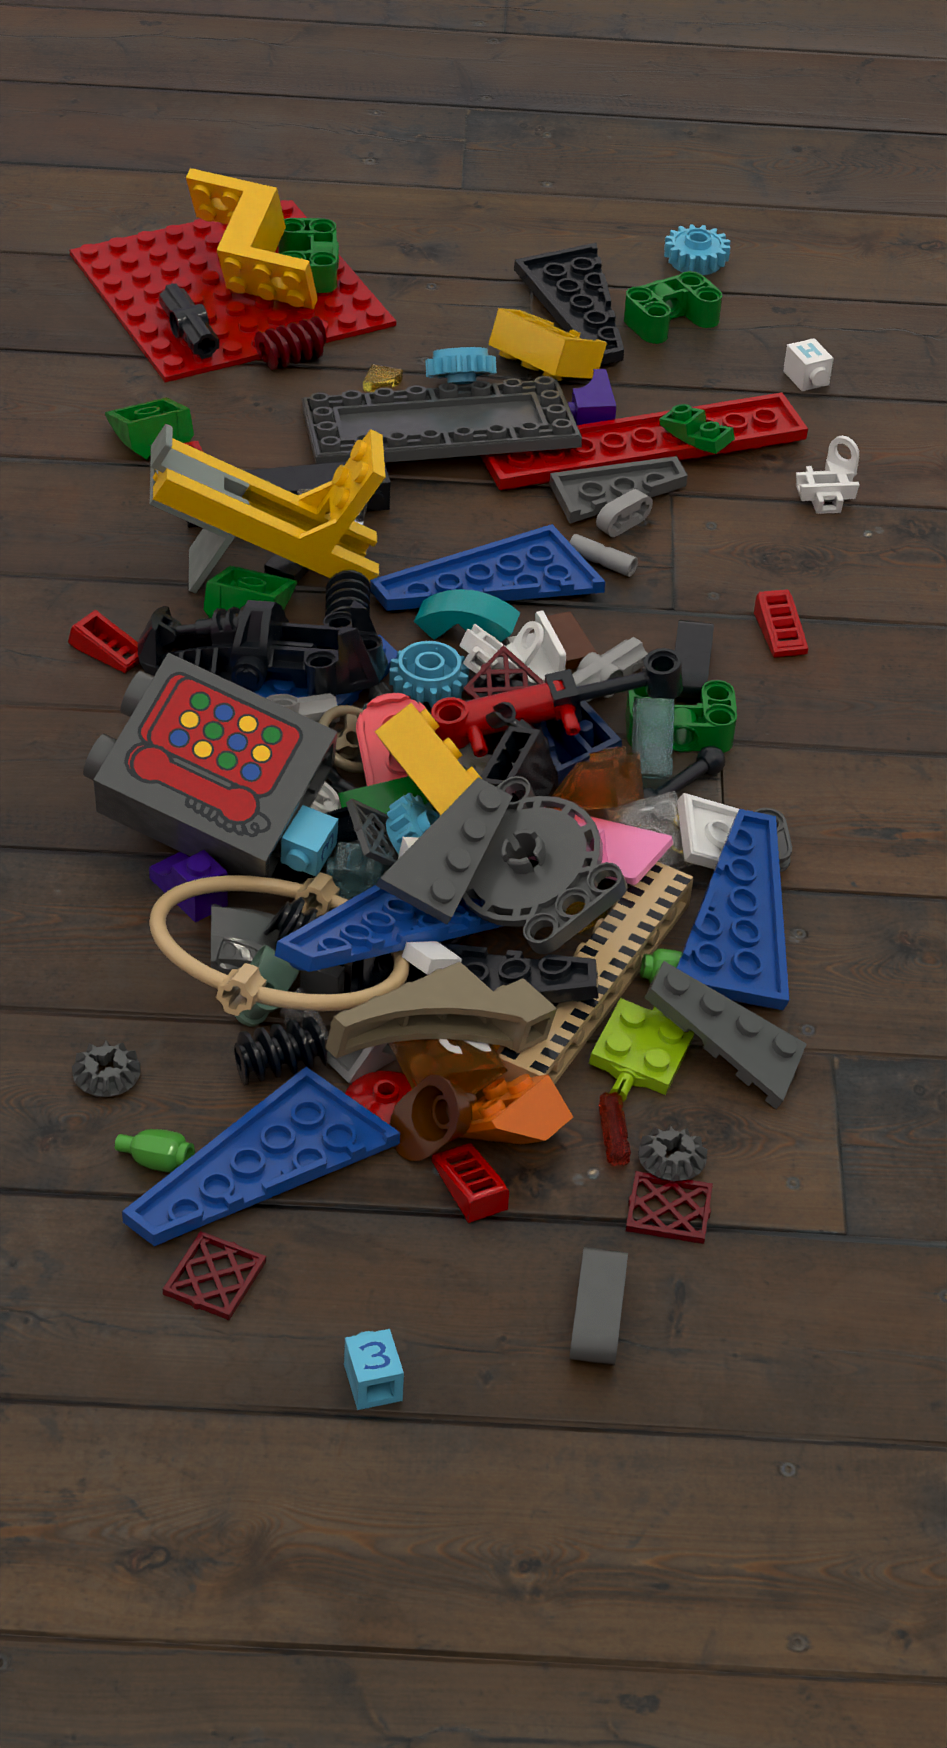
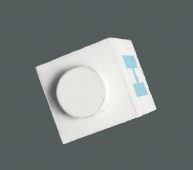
[783,338,834,391]

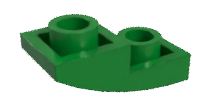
[659,404,735,454]

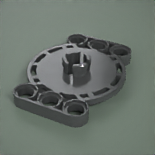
[462,776,627,954]

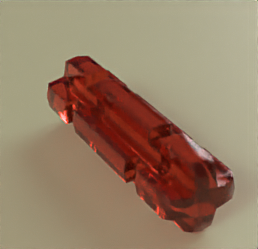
[598,1092,631,1166]

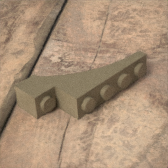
[325,961,557,1059]

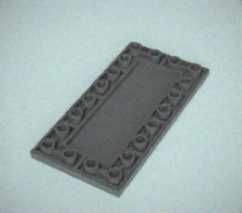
[301,376,582,464]

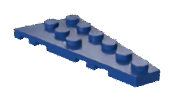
[370,524,605,611]
[676,809,789,1010]
[275,885,503,972]
[122,1067,400,1246]

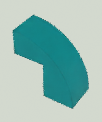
[414,589,520,642]

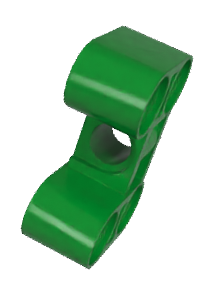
[278,218,339,293]
[624,271,722,344]
[625,680,737,753]

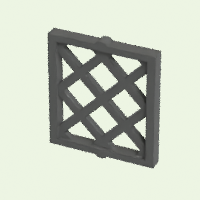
[346,799,399,867]

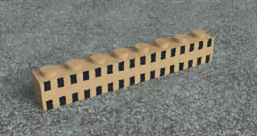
[493,862,693,1084]

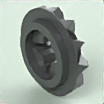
[72,1040,140,1097]
[638,1125,708,1181]

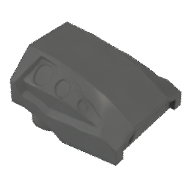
[211,904,293,984]

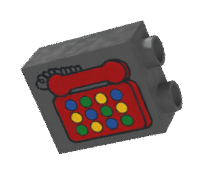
[83,653,337,878]

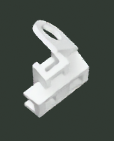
[796,435,860,514]
[459,621,544,680]

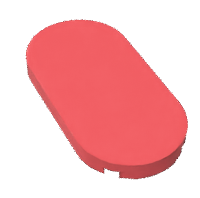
[356,693,438,813]

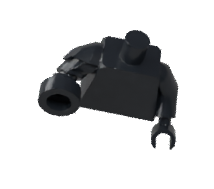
[480,702,557,802]

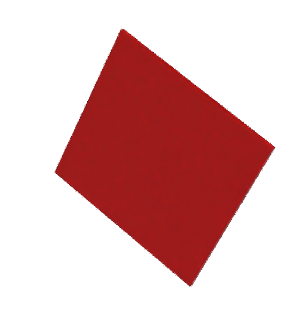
[70,200,396,382]

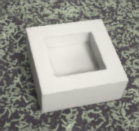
[402,941,462,975]

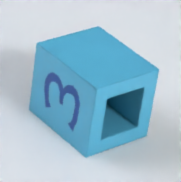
[281,805,338,876]
[344,1329,404,1410]

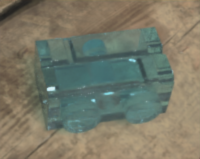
[631,698,674,779]

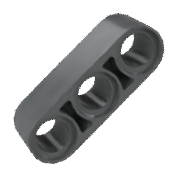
[569,1247,628,1365]

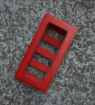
[754,589,808,657]
[68,609,140,673]
[431,1143,509,1223]

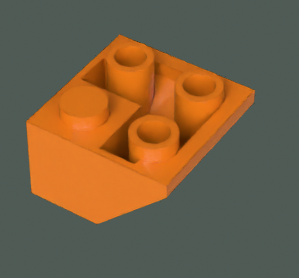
[459,1074,573,1145]

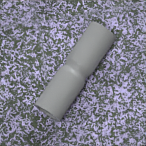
[569,534,638,577]

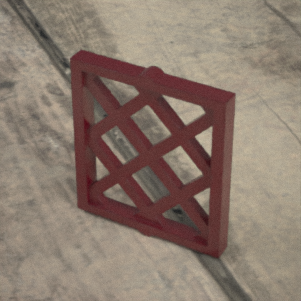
[463,645,545,699]
[625,1171,713,1244]
[163,1231,266,1320]

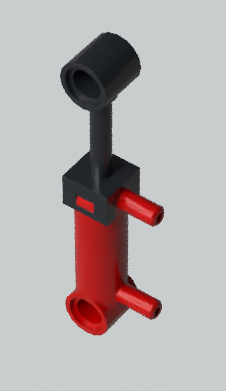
[431,648,683,757]

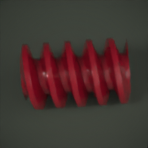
[254,316,326,370]

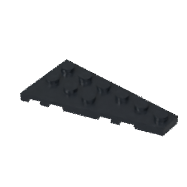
[514,243,624,366]
[350,943,599,1003]

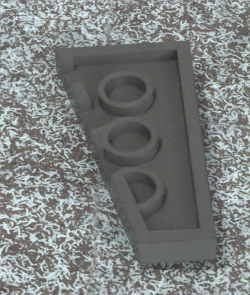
[549,456,688,524]
[376,777,513,924]
[644,961,807,1109]

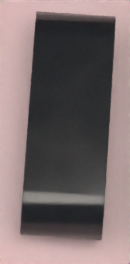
[675,620,714,701]

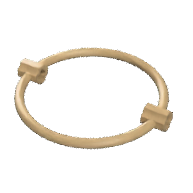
[149,872,410,1016]

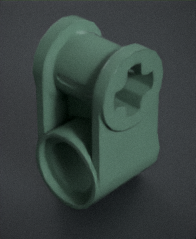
[235,945,299,1027]

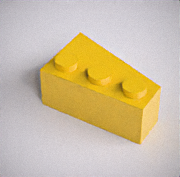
[488,308,607,381]
[374,703,482,816]

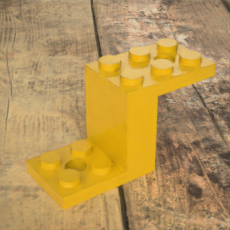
[186,168,318,309]

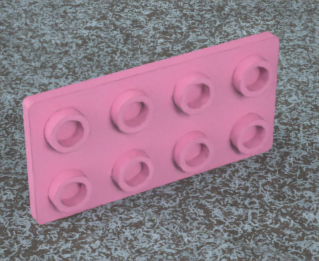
[528,807,673,885]

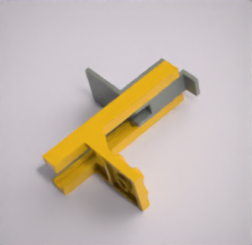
[149,424,386,593]

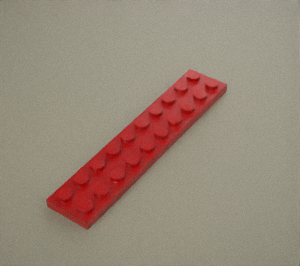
[480,392,808,490]

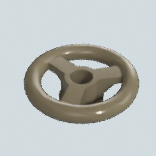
[319,705,364,773]

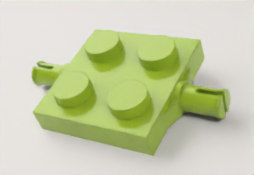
[588,998,695,1102]

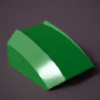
[105,397,194,460]
[203,565,297,618]

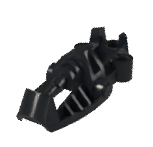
[138,600,388,696]

